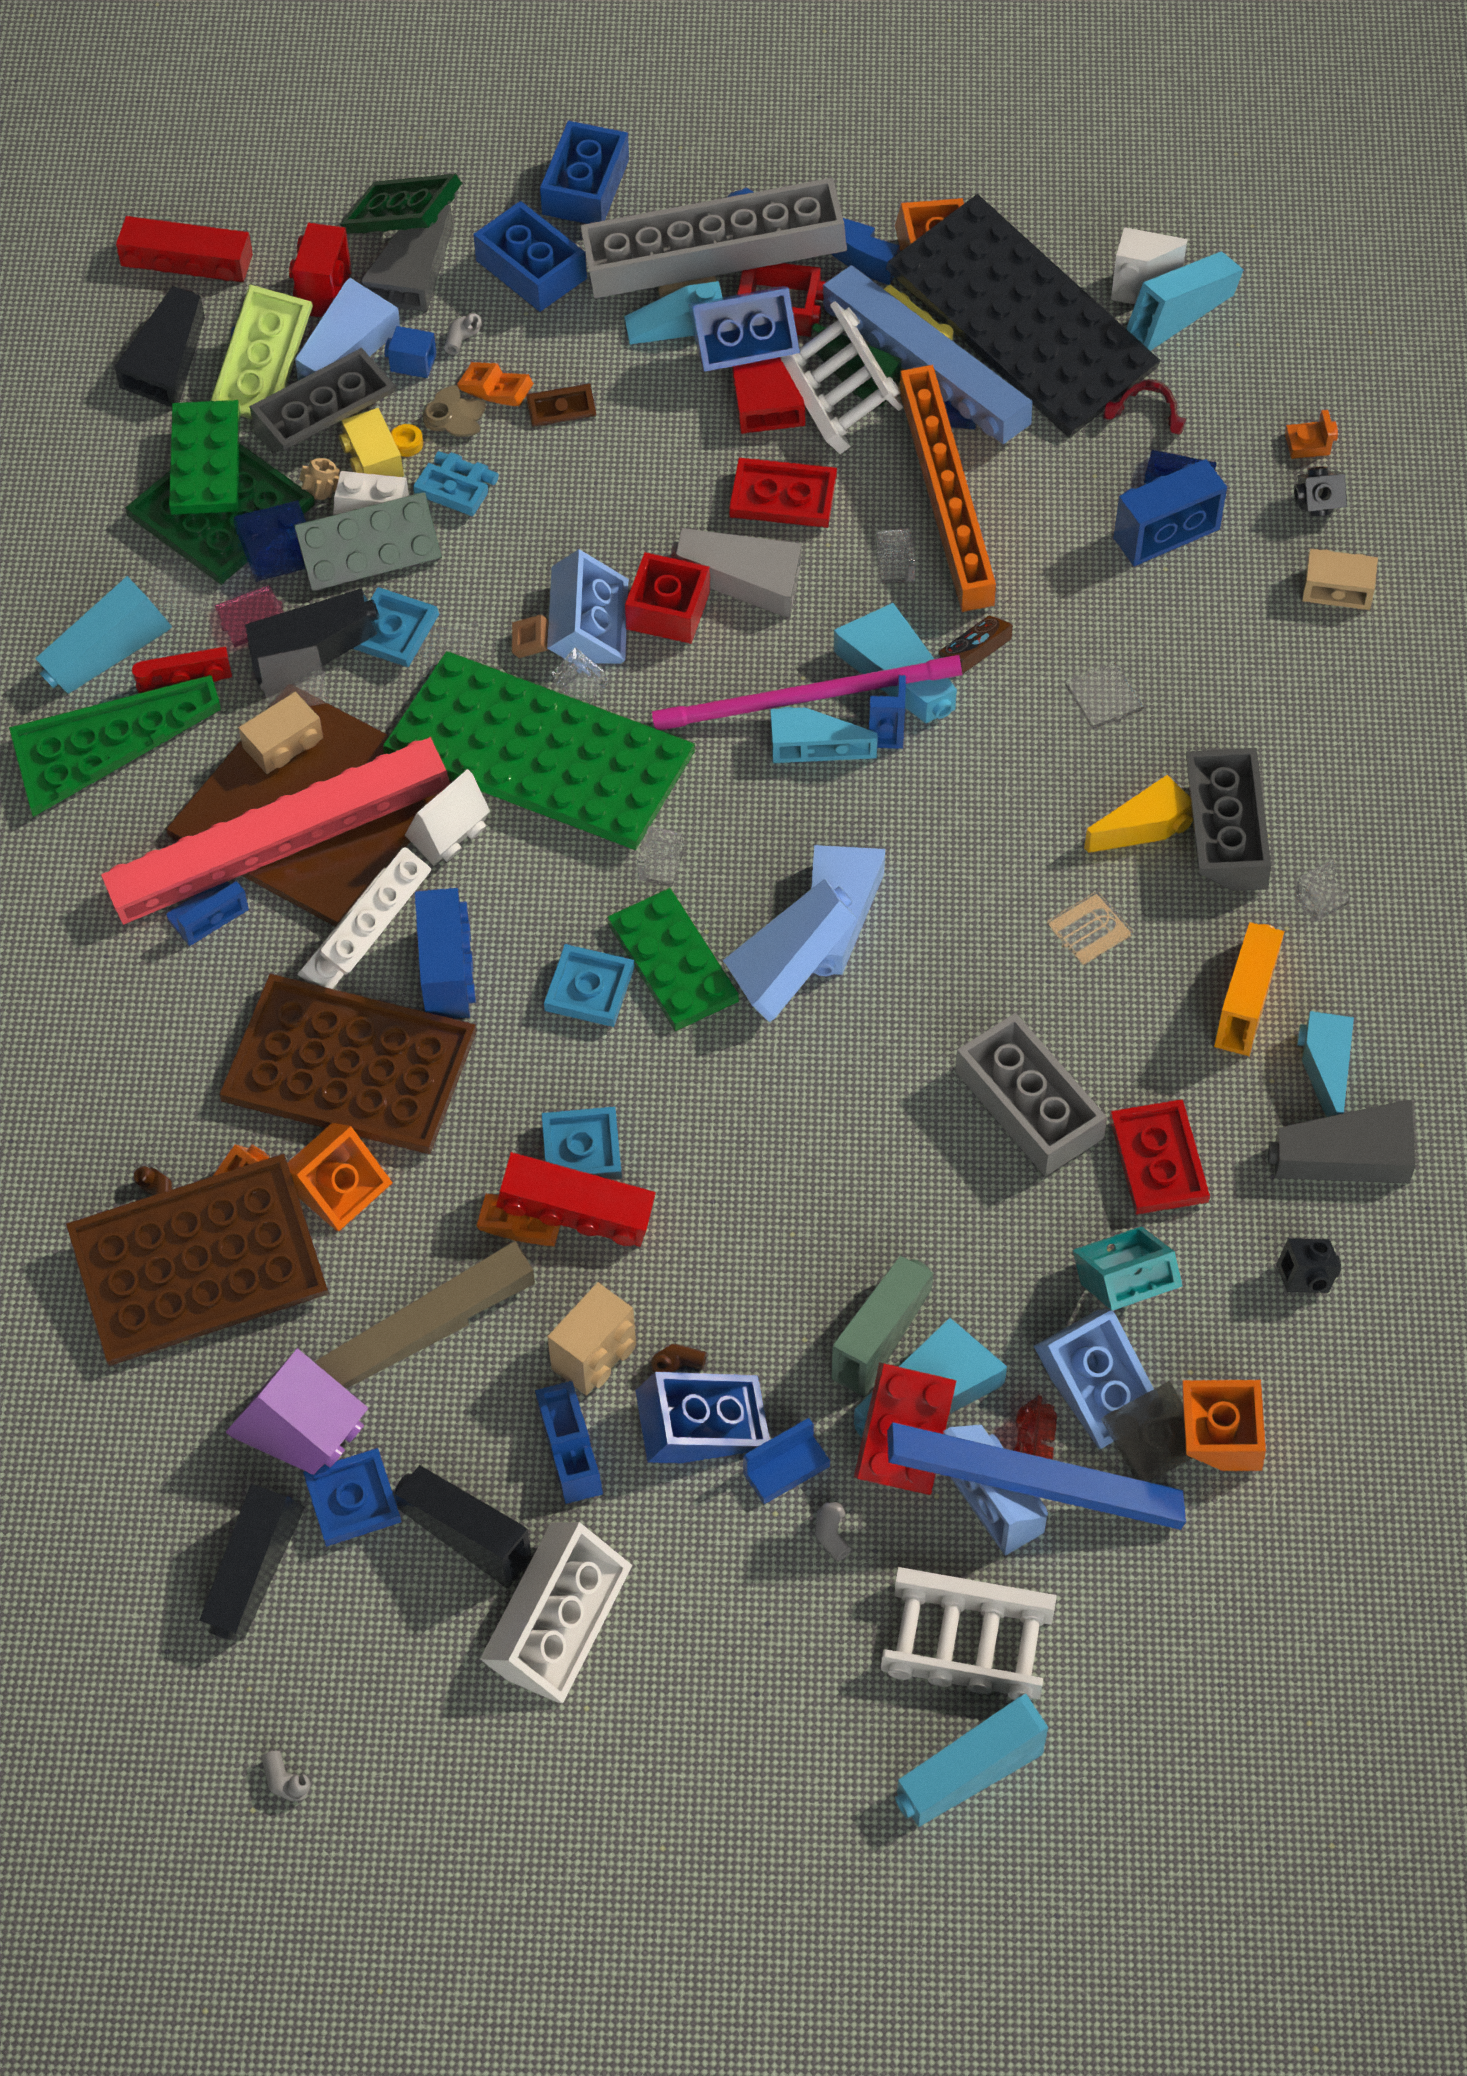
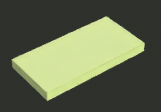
[210,284,313,419]

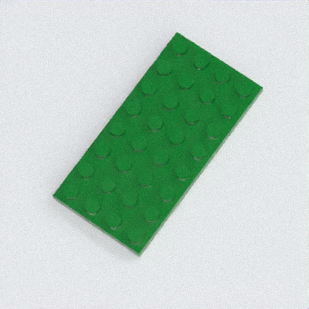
[383,651,695,851]

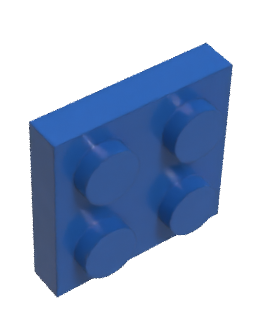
[303,1448,401,1547]

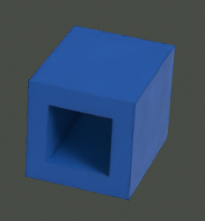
[384,326,437,379]

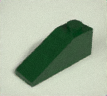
[812,323,902,407]

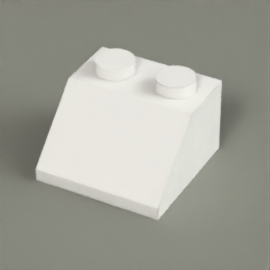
[1111,227,1188,304]
[333,471,409,515]
[405,769,490,866]

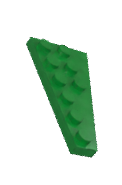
[9,675,221,817]

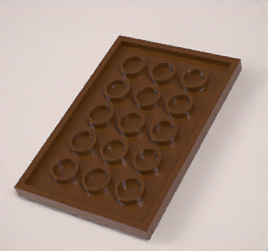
[219,974,477,1155]
[66,1154,329,1366]

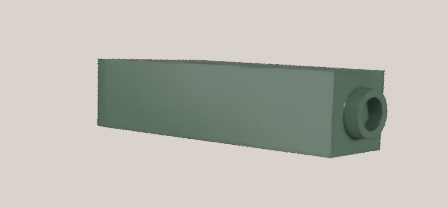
[831,1255,933,1397]

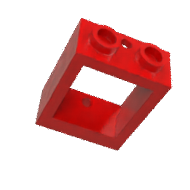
[737,263,826,337]

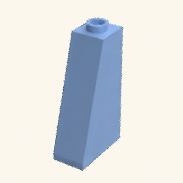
[295,278,400,381]
[811,845,885,976]
[723,879,857,1022]

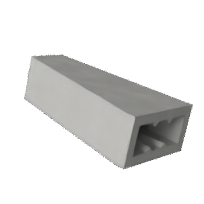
[671,528,802,618]

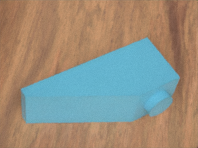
[624,281,723,345]
[771,707,878,763]
[1297,1011,1354,1117]

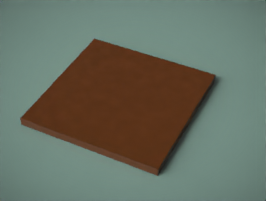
[166,683,453,927]

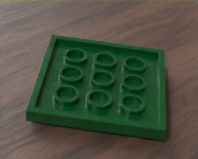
[125,443,315,585]

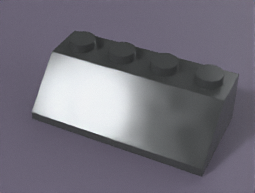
[249,348,397,453]
[1186,748,1271,891]

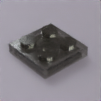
[1101,1381,1193,1482]

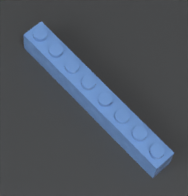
[823,265,1032,444]

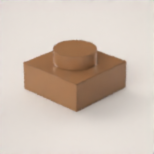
[512,615,548,658]

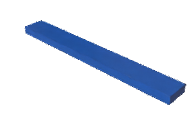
[887,1422,1186,1530]

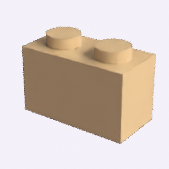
[1302,549,1378,610]
[238,691,323,774]

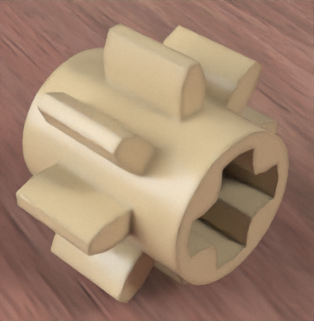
[299,458,340,500]

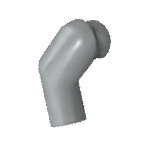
[815,1502,851,1562]
[261,1750,311,1802]

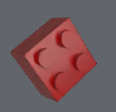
[289,222,352,317]
[625,552,710,644]

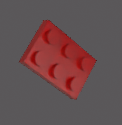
[729,457,837,528]
[1109,1099,1210,1215]
[853,1362,957,1495]

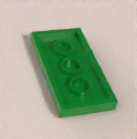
[169,400,240,515]
[607,888,739,1032]

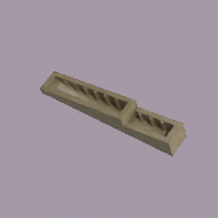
[315,1241,535,1389]

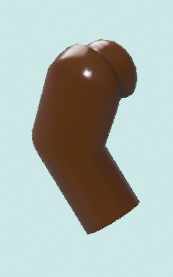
[133,1166,172,1196]
[651,1344,707,1372]

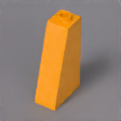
[1214,922,1285,1057]

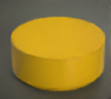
[391,424,423,457]

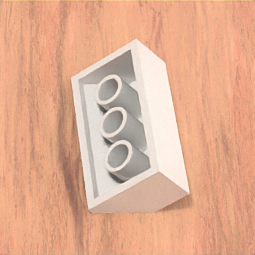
[480,1522,632,1703]

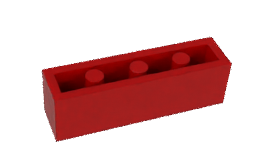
[116,216,253,282]
[495,1152,656,1247]

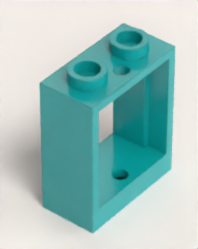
[1072,1226,1183,1311]

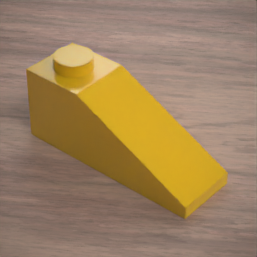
[1084,775,1193,853]

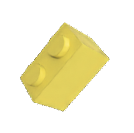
[339,408,404,477]

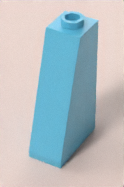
[1126,251,1244,351]
[35,576,172,694]
[834,603,957,723]
[854,1318,1007,1438]
[895,1693,1048,1827]

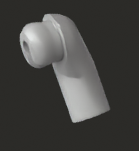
[444,313,482,355]

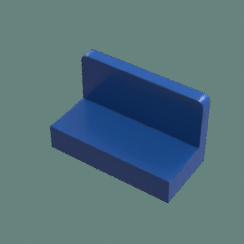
[869,675,906,749]
[166,881,249,946]
[743,1418,830,1504]

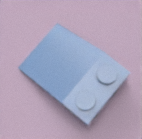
[1034,1309,1165,1449]

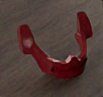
[1103,379,1187,435]

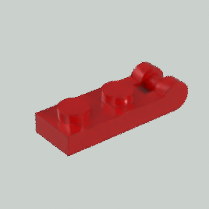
[132,646,232,694]

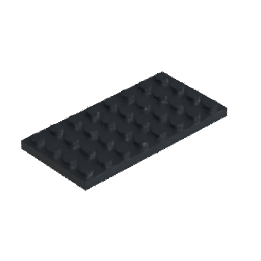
[886,194,1161,439]

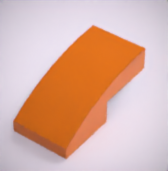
[457,362,534,407]
[476,1193,560,1247]

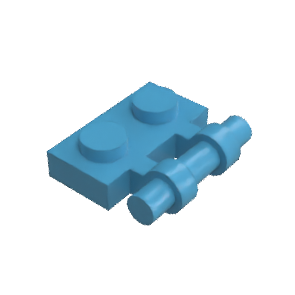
[413,451,499,516]

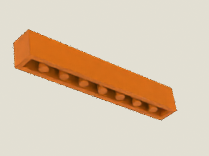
[900,365,996,612]

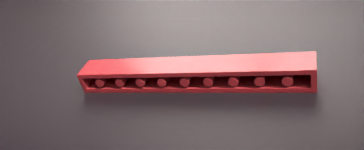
[101,737,450,925]

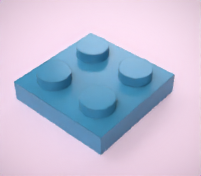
[353,587,439,667]
[544,944,634,1027]
[542,1107,622,1179]

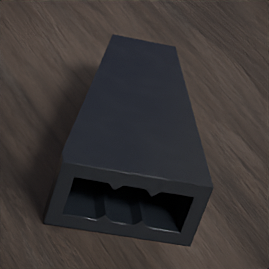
[114,286,205,407]
[245,588,379,697]
[395,1465,532,1589]
[199,1484,305,1641]

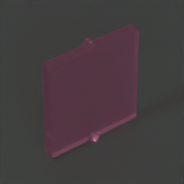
[214,585,284,648]

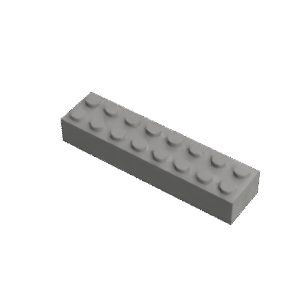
[580,178,847,299]

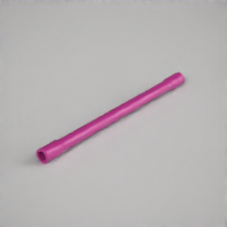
[652,655,963,731]

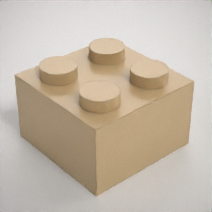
[547,1282,636,1396]

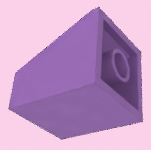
[226,1348,368,1475]

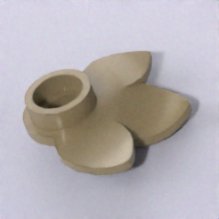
[423,385,486,437]

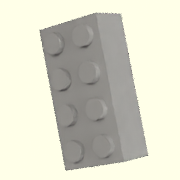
[955,1013,1107,1177]

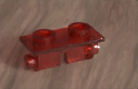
[1013,1395,1058,1460]

